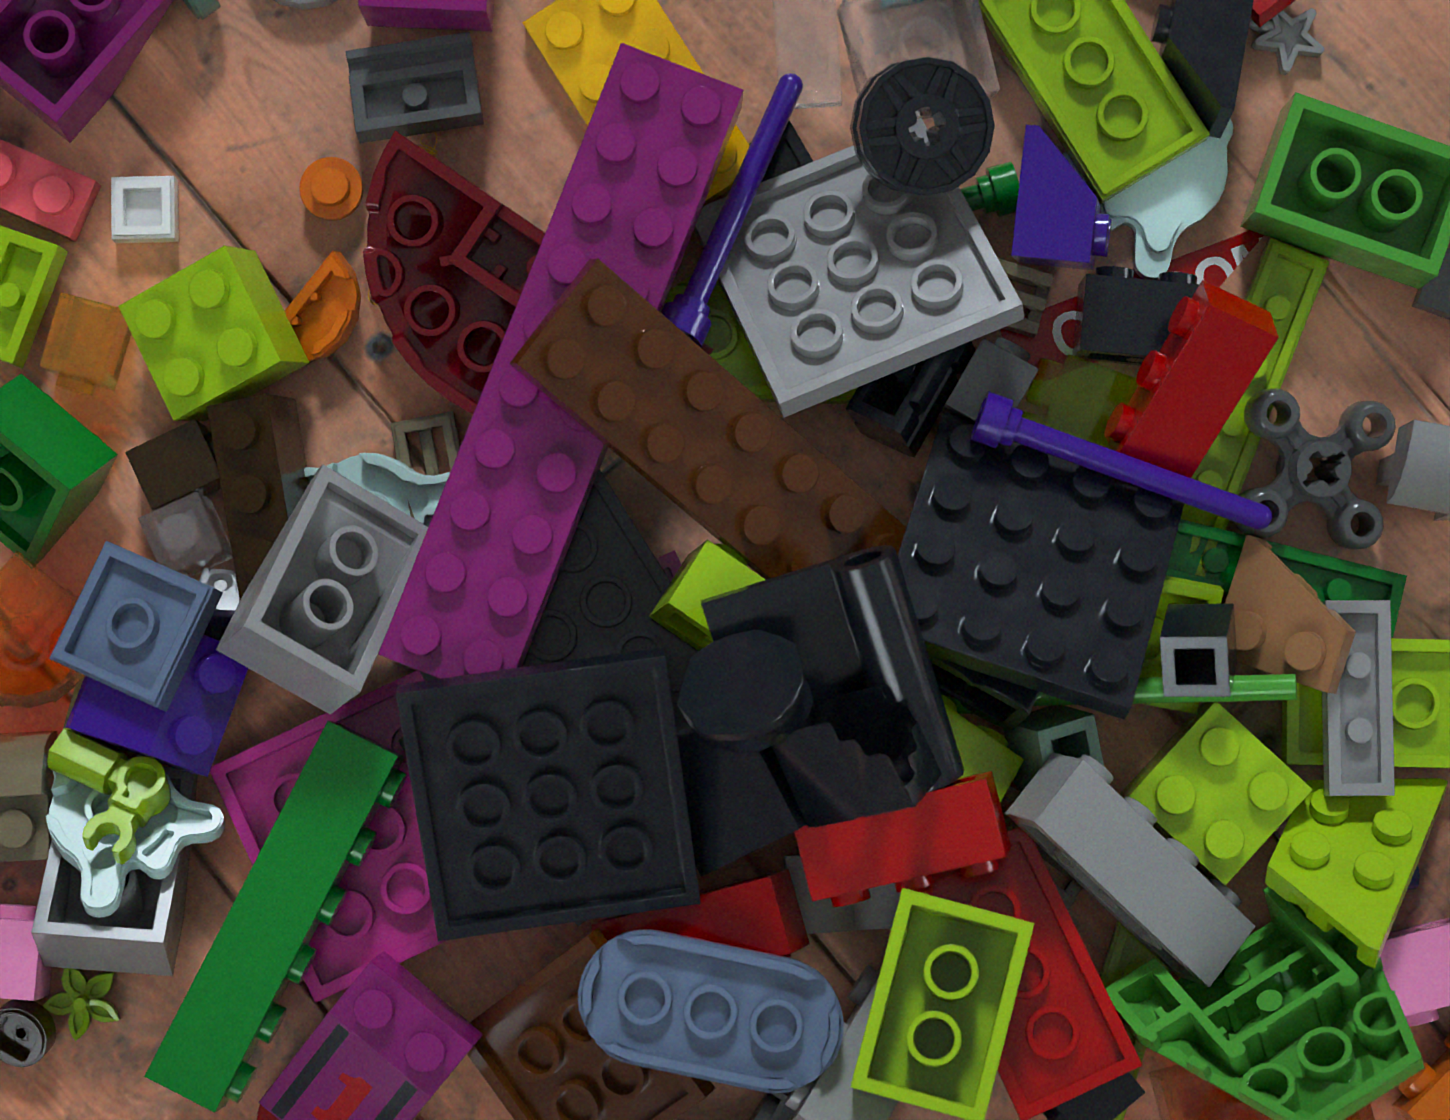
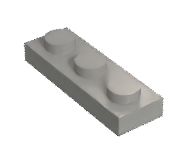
[1322,600,1395,796]

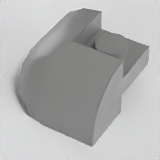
[1376,420,1450,521]

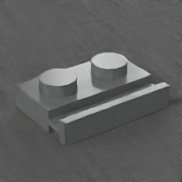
[345,32,484,143]

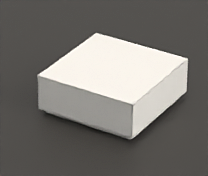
[111,176,179,243]

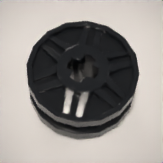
[850,57,995,196]

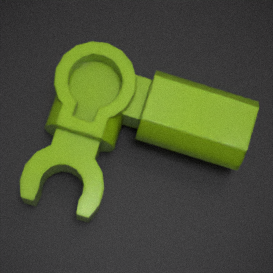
[47,728,171,865]

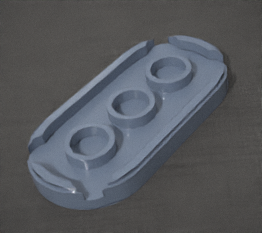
[578,929,844,1093]

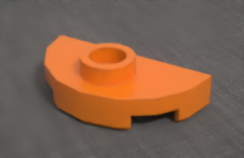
[285,251,361,362]

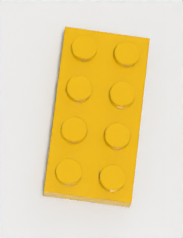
[522,0,750,206]

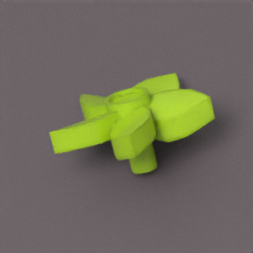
[43,968,121,1041]

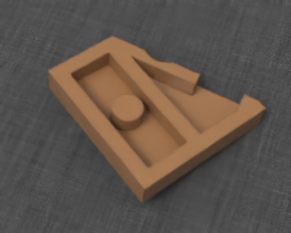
[1225,535,1356,694]

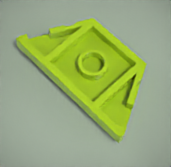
[1265,778,1448,968]

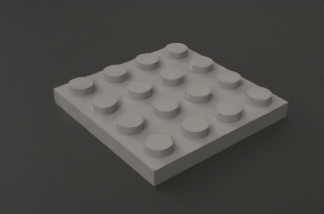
[694,118,1024,418]

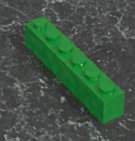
[144,720,407,1113]

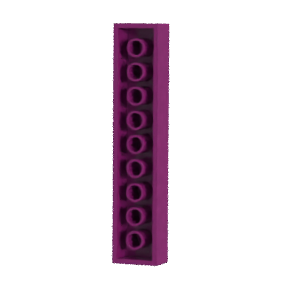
[378,43,744,679]

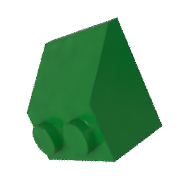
[0,374,118,568]

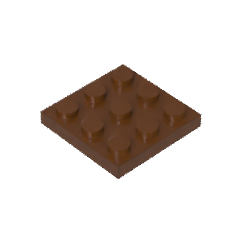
[467,928,715,1120]

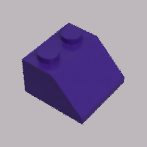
[1011,124,1112,271]
[65,635,248,777]

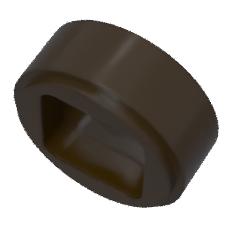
[0,999,56,1067]

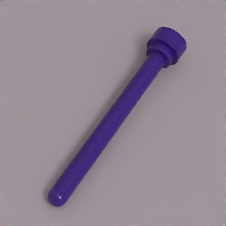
[661,73,803,348]
[970,391,1272,530]

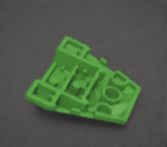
[1106,886,1424,1120]

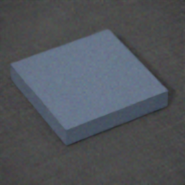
[49,541,223,712]

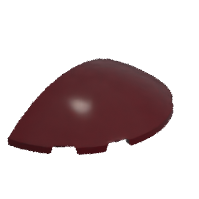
[363,131,714,414]

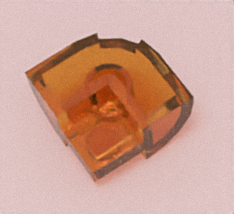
[0,550,85,708]

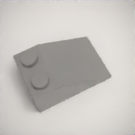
[216,465,428,714]
[31,767,198,976]

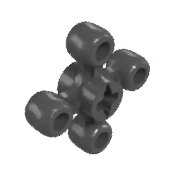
[1234,388,1396,550]

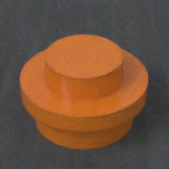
[299,157,363,221]

